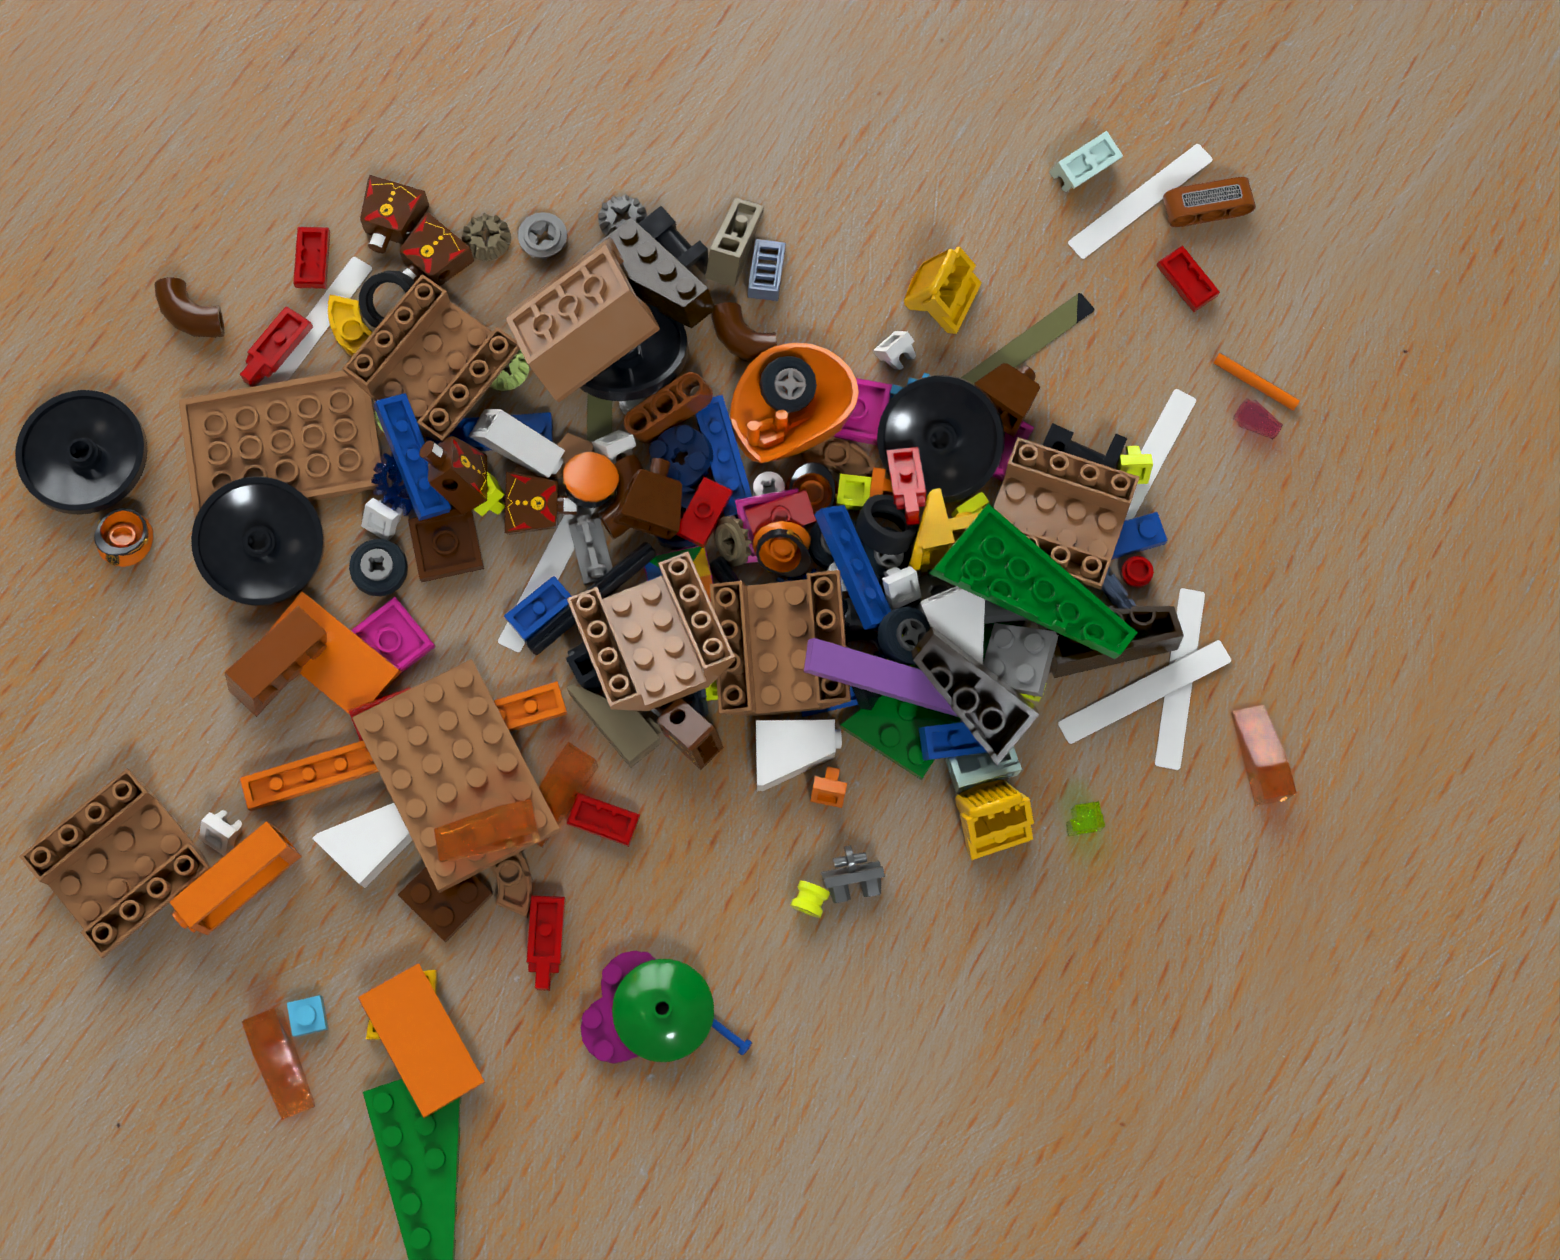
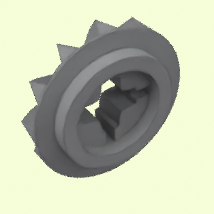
[598,194,647,236]
[518,212,567,260]

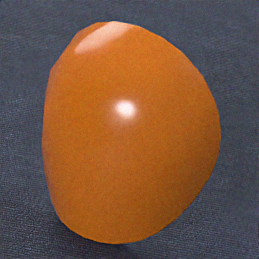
[730,343,859,463]

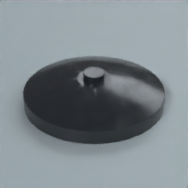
[580,303,688,401]
[877,375,1005,503]
[15,390,148,515]
[191,477,324,606]

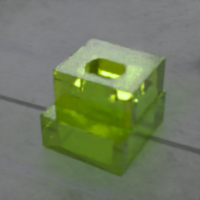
[1066,801,1105,836]

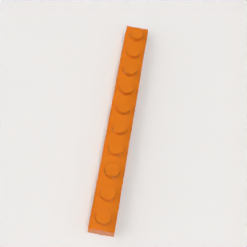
[240,681,567,811]

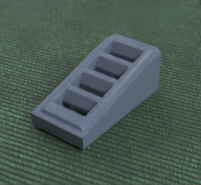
[748,239,786,301]

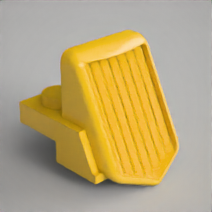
[904,247,982,334]
[908,488,979,572]
[955,780,1034,860]

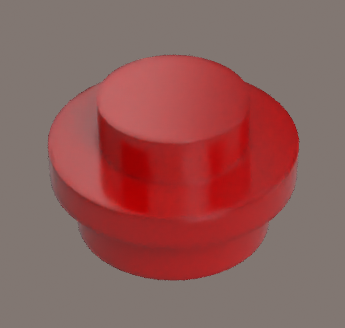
[1121,556,1154,588]

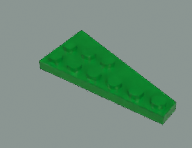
[929,503,1137,659]
[840,621,1025,780]
[363,1079,461,1260]

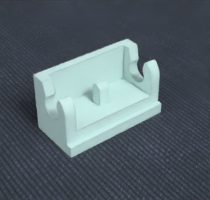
[1049,131,1123,192]
[945,746,1022,794]

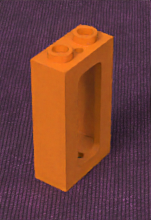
[169,821,302,935]

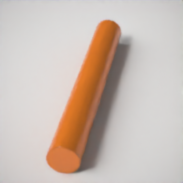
[1213,353,1300,411]

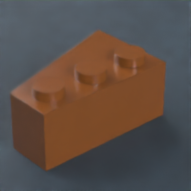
[225,606,327,717]

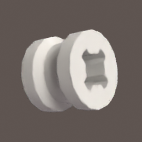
[753,472,785,496]

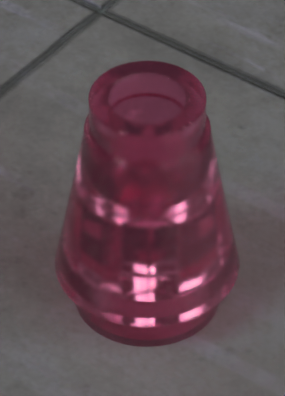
[1233,398,1283,440]

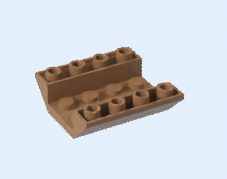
[506,237,660,403]
[342,274,520,442]
[993,437,1140,589]
[567,552,735,711]
[710,570,851,716]
[19,768,211,958]

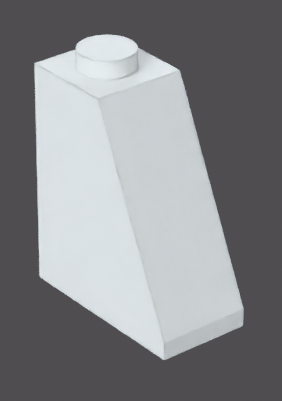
[469,409,565,478]
[921,586,985,665]
[756,719,842,791]
[312,803,412,888]

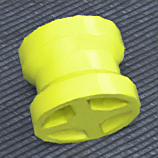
[790,880,830,918]

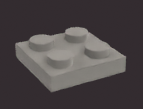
[983,623,1058,697]

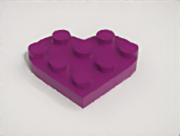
[580,951,669,1064]

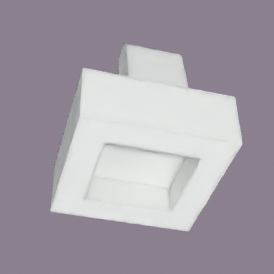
[873,331,916,370]
[592,430,636,464]
[361,498,403,541]
[882,566,922,610]
[199,810,242,856]

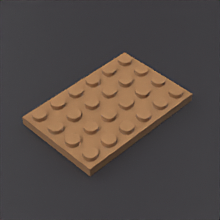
[179,371,387,519]
[352,659,560,893]

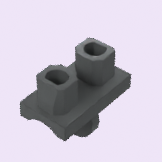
[821,845,885,903]

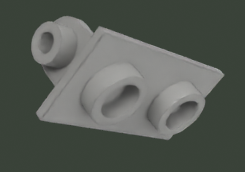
[569,515,612,585]

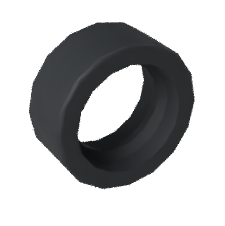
[359,270,415,328]
[856,495,920,555]

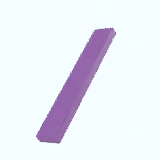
[804,638,958,717]

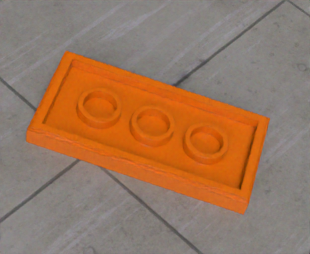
[266,591,402,714]
[358,963,485,1118]

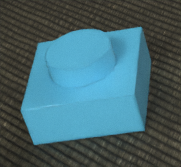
[287,995,329,1037]

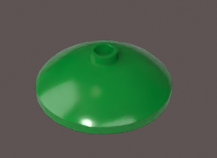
[612,959,714,1062]

